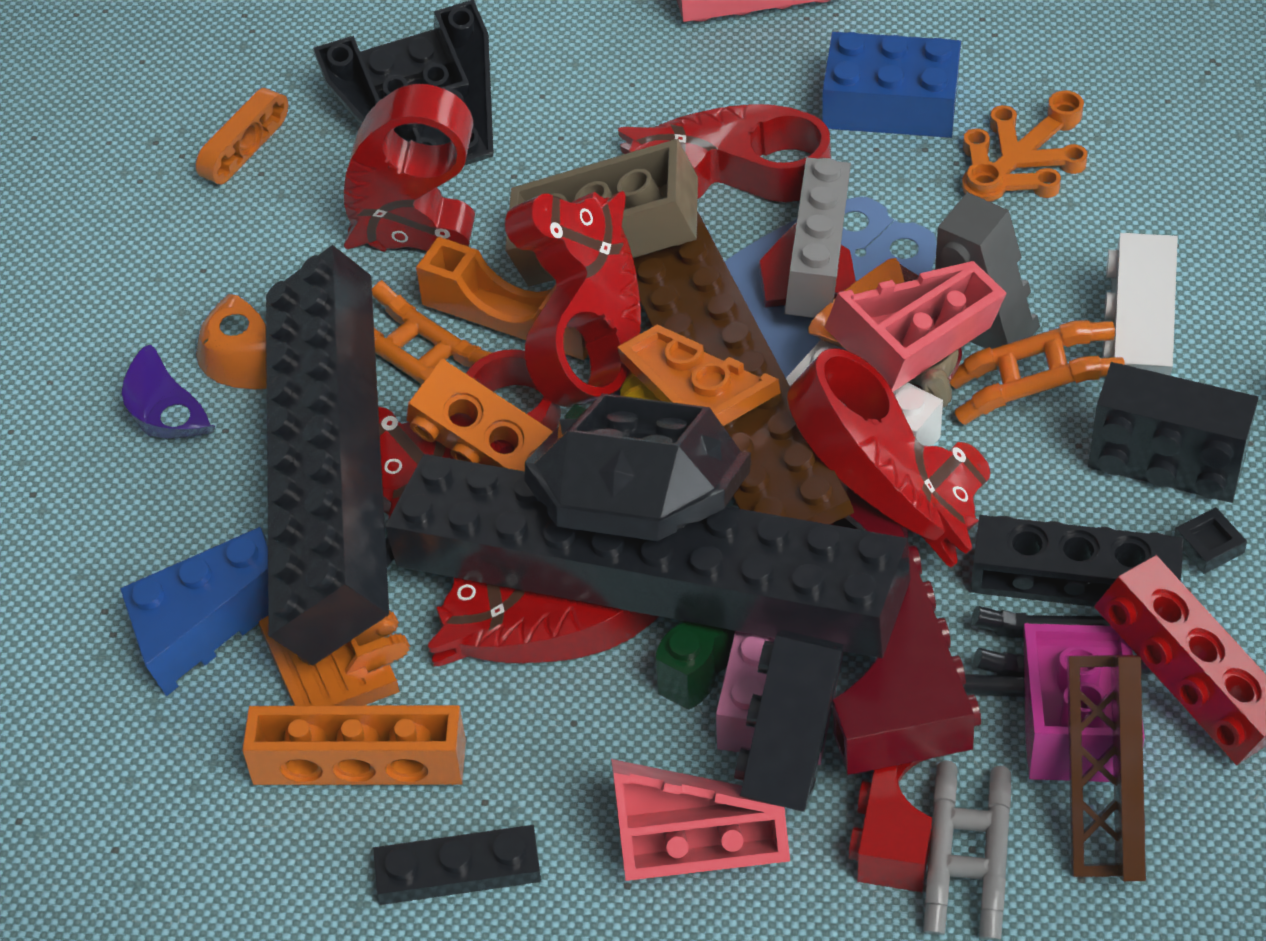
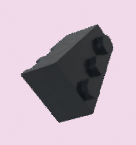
[734,629,844,812]

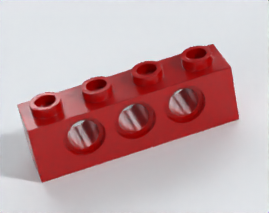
[1094,555,1266,766]

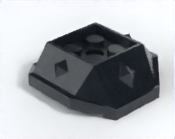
[524,393,751,541]

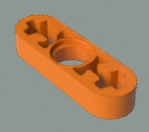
[196,88,288,184]

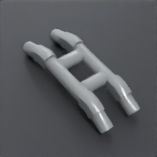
[923,760,1011,941]

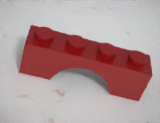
[849,755,946,893]

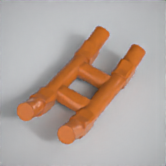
[372,280,492,385]
[950,320,1125,425]

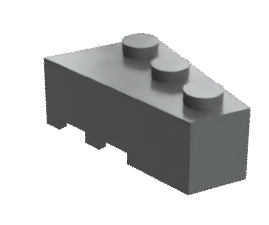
[935,192,1040,349]

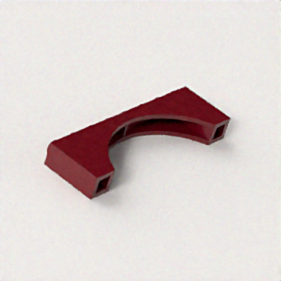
[829,478,981,775]

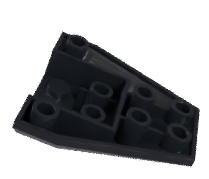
[313,0,494,166]

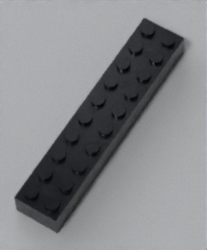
[266,245,389,665]
[385,454,911,658]

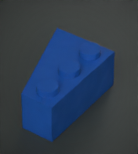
[120,527,269,696]

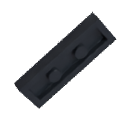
[373,825,541,905]

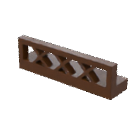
[1067,655,1146,881]

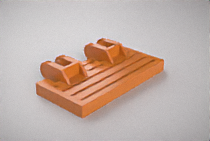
[258,610,410,706]

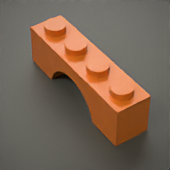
[416,237,588,360]

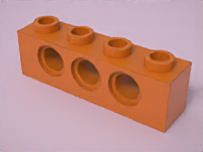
[406,358,553,471]
[242,705,466,785]

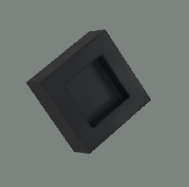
[1174,507,1247,574]

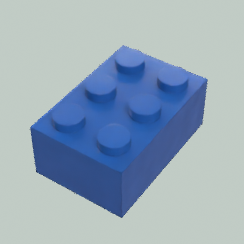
[822,32,961,138]

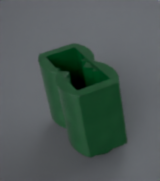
[656,621,735,710]

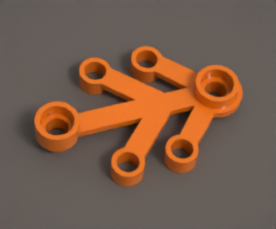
[962,91,1088,202]

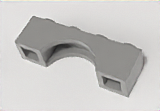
[785,157,851,318]

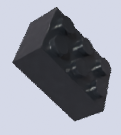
[1088,362,1259,503]

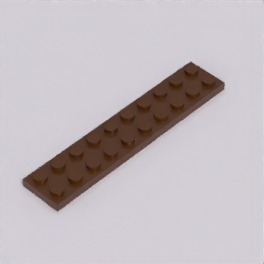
[633,211,855,524]

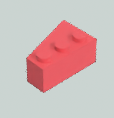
[825,261,1007,392]
[611,759,790,881]

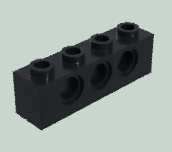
[971,515,1184,607]

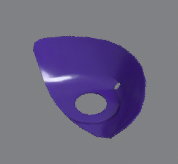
[121,345,215,439]

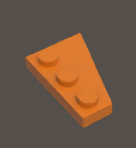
[617,324,781,426]

